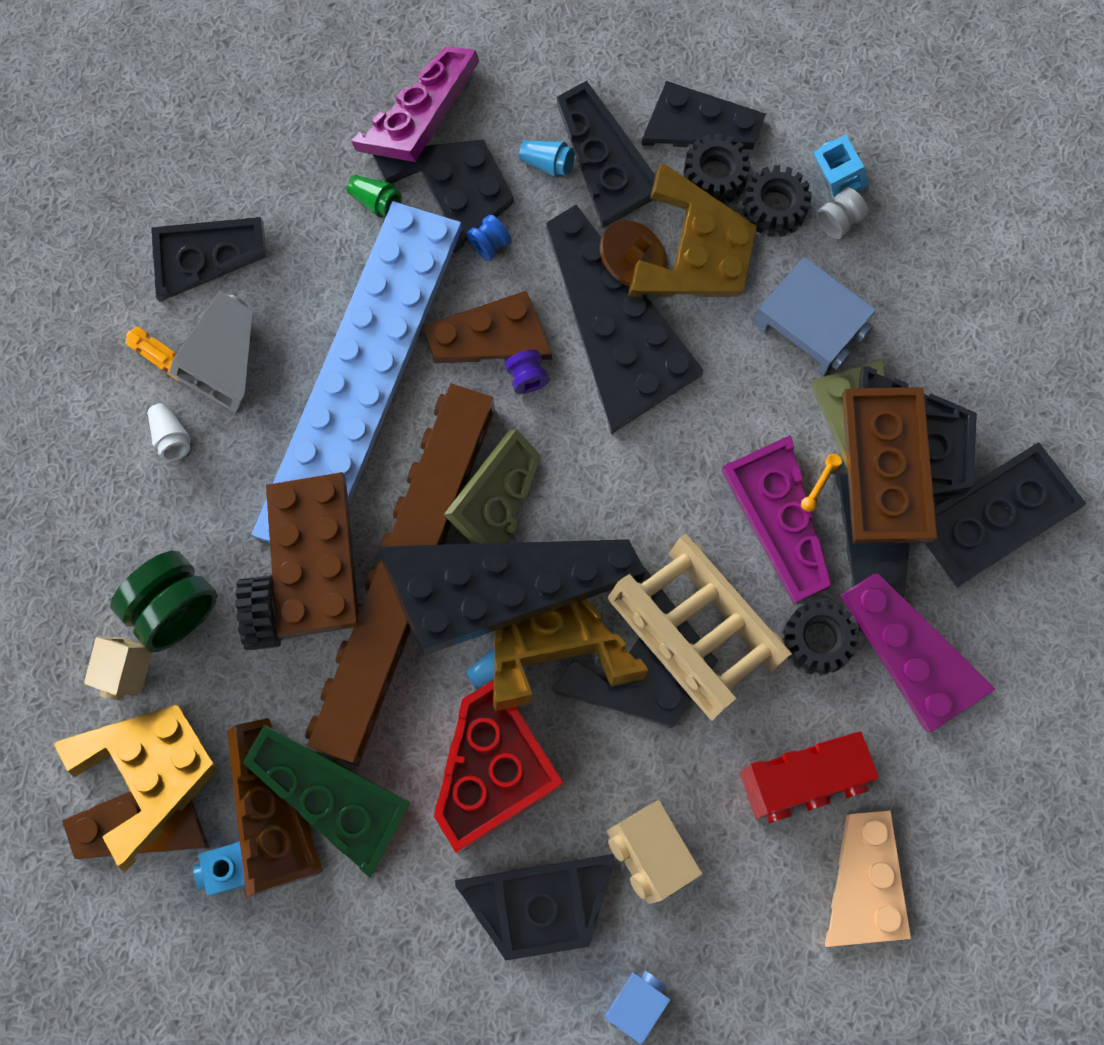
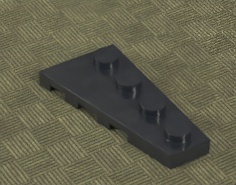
[557,81,656,229]
[836,473,910,631]

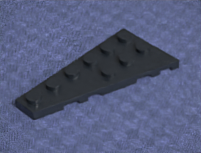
[546,205,704,434]
[379,539,646,656]

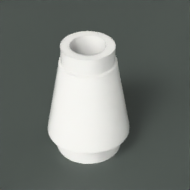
[147,403,191,461]

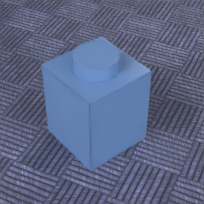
[604,970,671,1045]

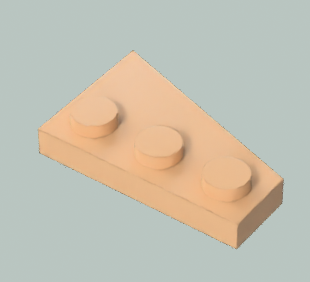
[825,810,911,947]

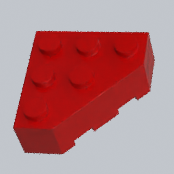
[434,680,563,855]

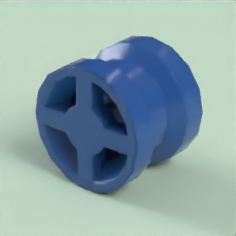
[466,214,512,262]

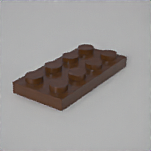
[842,387,937,544]
[266,472,360,639]

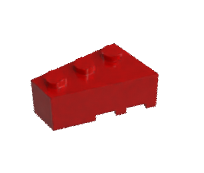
[739,731,879,824]

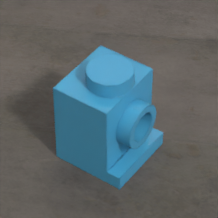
[813,135,869,199]
[193,841,245,896]

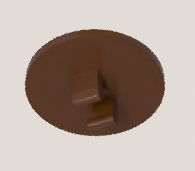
[600,220,667,287]

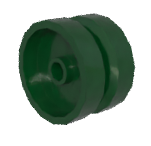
[110,550,218,652]

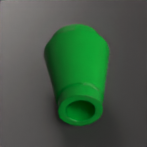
[346,175,402,218]

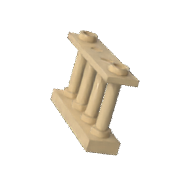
[607,533,792,721]

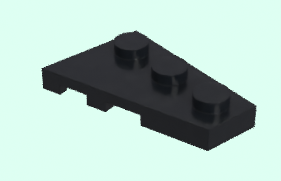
[641,81,766,150]

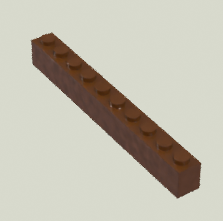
[305,383,495,767]

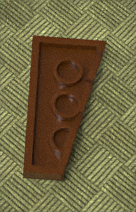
[227,718,323,898]

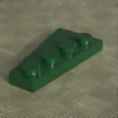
[243,724,410,878]

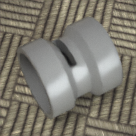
[816,188,869,239]

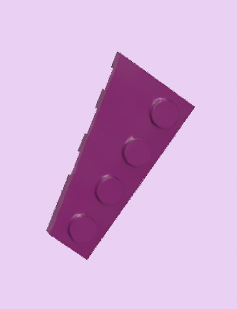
[351,46,479,162]
[721,435,831,605]
[840,573,996,732]

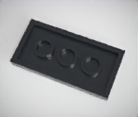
[924,442,1087,588]

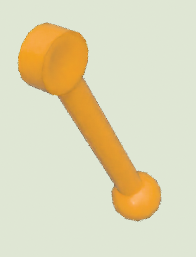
[801,454,842,512]

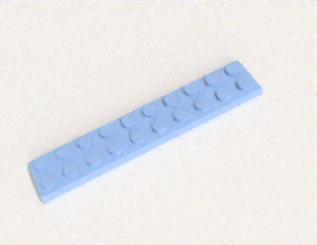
[251,201,462,543]

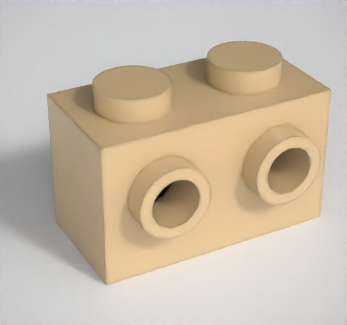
[606,800,702,904]

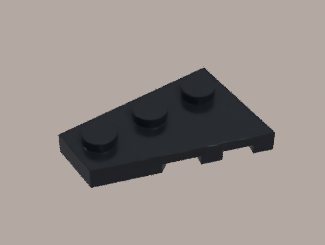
[151,217,266,302]

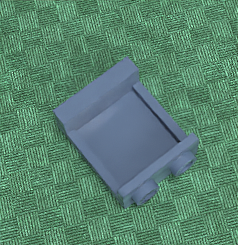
[753,257,876,376]

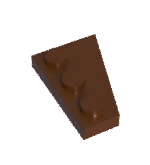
[422,290,552,363]
[62,791,209,860]

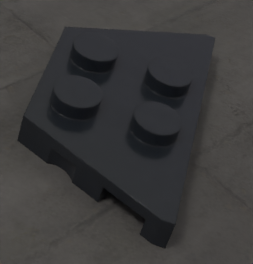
[455,854,615,961]

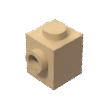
[84,637,153,700]

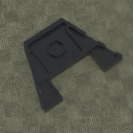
[372,139,514,254]
[850,366,977,512]
[553,567,718,728]

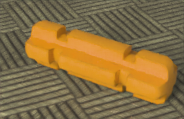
[125,327,180,381]

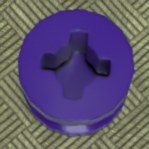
[505,349,550,394]

